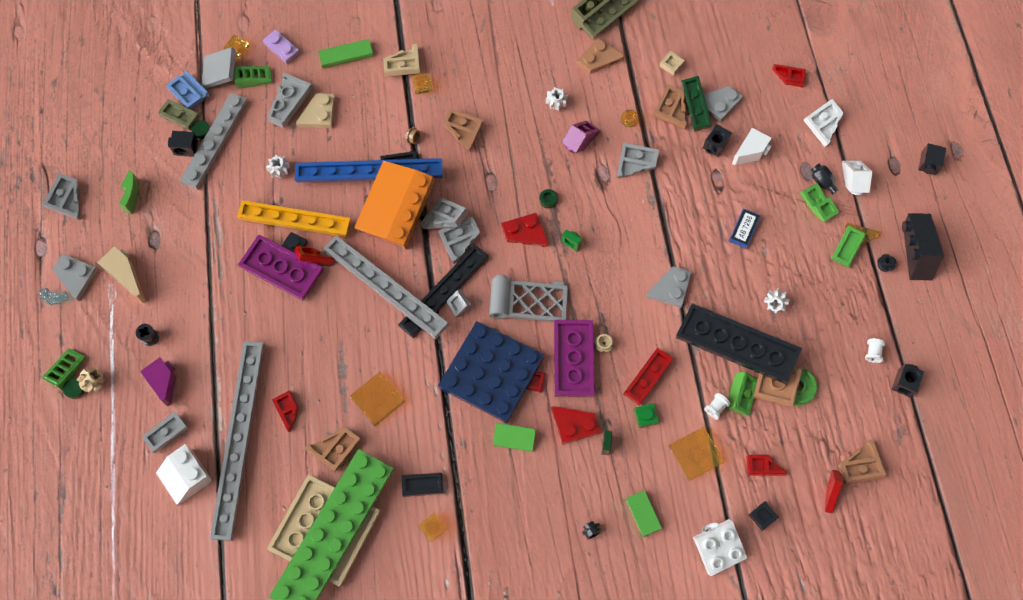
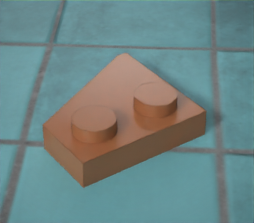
[443,109,483,152]
[305,427,361,472]

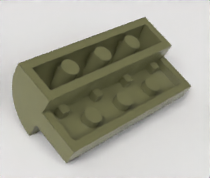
[571,0,640,39]

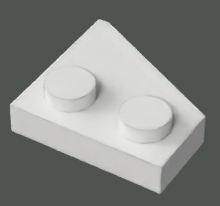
[803,99,843,147]

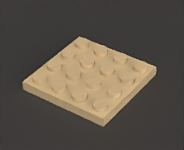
[267,475,381,587]

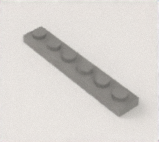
[180,93,248,190]

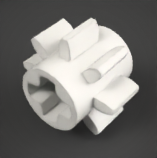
[545,87,568,111]
[266,155,290,179]
[764,288,790,313]

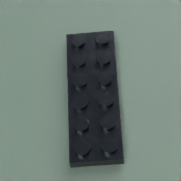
[676,303,802,384]

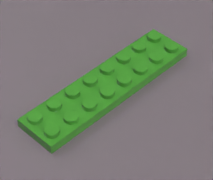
[269,449,394,600]

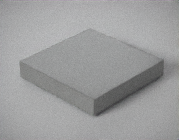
[201,47,236,89]

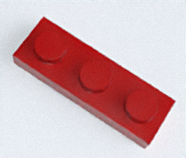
[623,347,674,406]

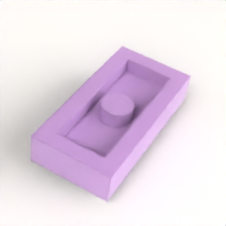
[263,30,300,64]

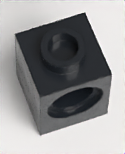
[703,124,732,157]
[168,130,199,157]
[892,364,924,398]

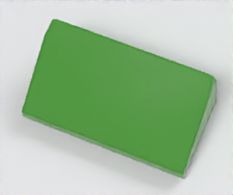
[726,372,758,416]
[493,423,536,452]

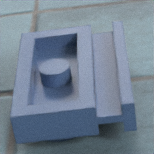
[166,70,210,110]

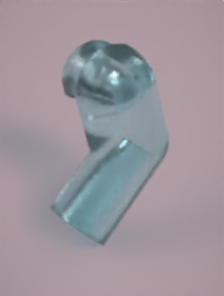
[38,288,69,305]

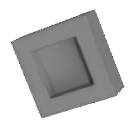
[446,290,472,317]

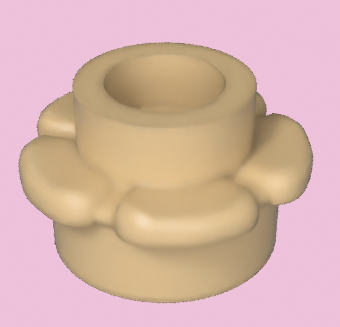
[594,334,614,352]

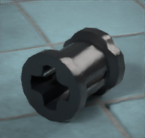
[135,324,159,346]

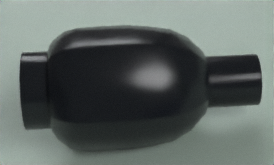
[811,163,838,195]

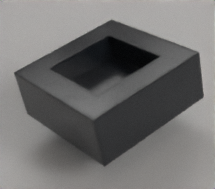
[282,232,308,253]
[748,501,779,531]

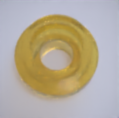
[621,110,639,127]

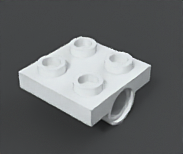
[693,519,747,576]

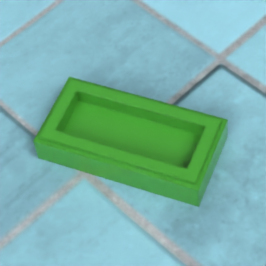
[831,225,866,268]
[625,490,662,537]

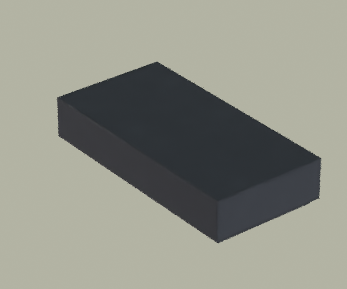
[402,473,443,497]

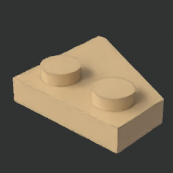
[383,44,420,77]
[296,93,335,128]

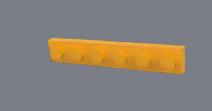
[237,200,351,238]

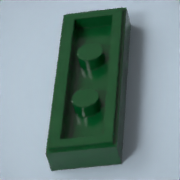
[681,76,712,131]

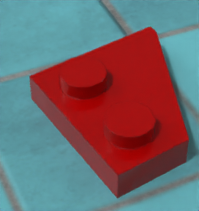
[501,213,548,247]
[551,406,601,445]

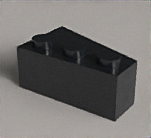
[902,213,945,281]

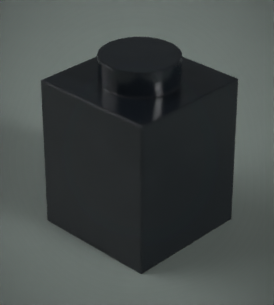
[918,143,946,175]

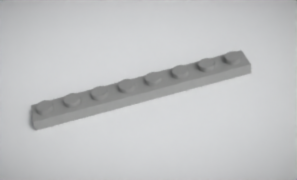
[323,235,449,339]

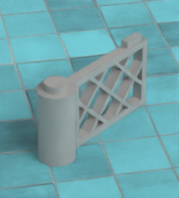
[489,275,567,322]

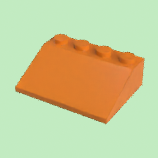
[354,161,435,249]

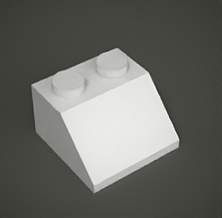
[156,444,213,506]

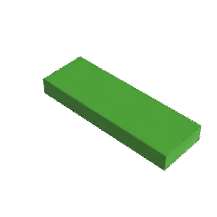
[318,39,374,68]

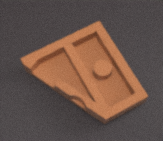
[576,38,625,74]
[653,84,687,129]
[838,439,886,484]

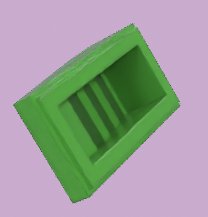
[233,66,272,89]
[42,348,86,390]

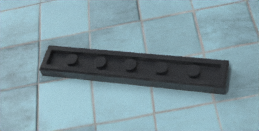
[398,245,489,338]

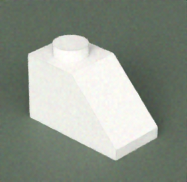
[732,128,771,165]
[842,161,872,195]

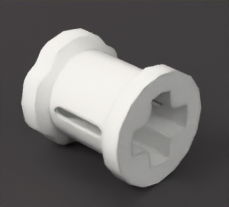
[865,338,886,363]
[704,393,731,420]

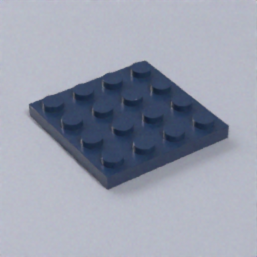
[438,321,544,424]

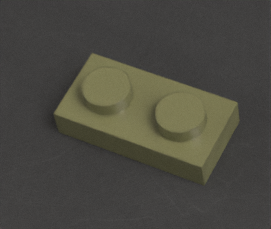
[158,99,200,131]

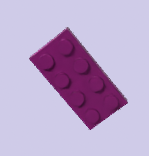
[238,235,324,301]
[554,320,594,397]

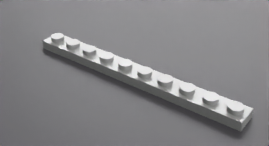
[210,341,265,541]

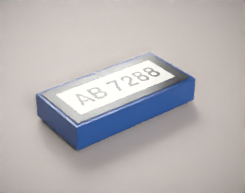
[729,208,761,248]

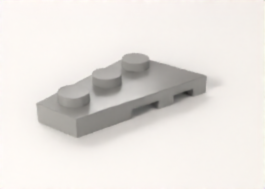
[268,72,313,128]

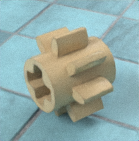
[77,367,105,393]

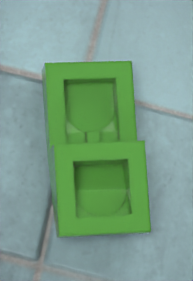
[119,171,139,214]
[800,183,839,222]

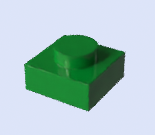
[561,229,582,252]
[634,403,659,428]

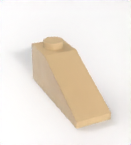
[97,246,146,303]

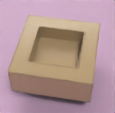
[659,51,685,76]

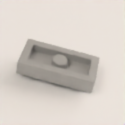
[142,412,188,454]

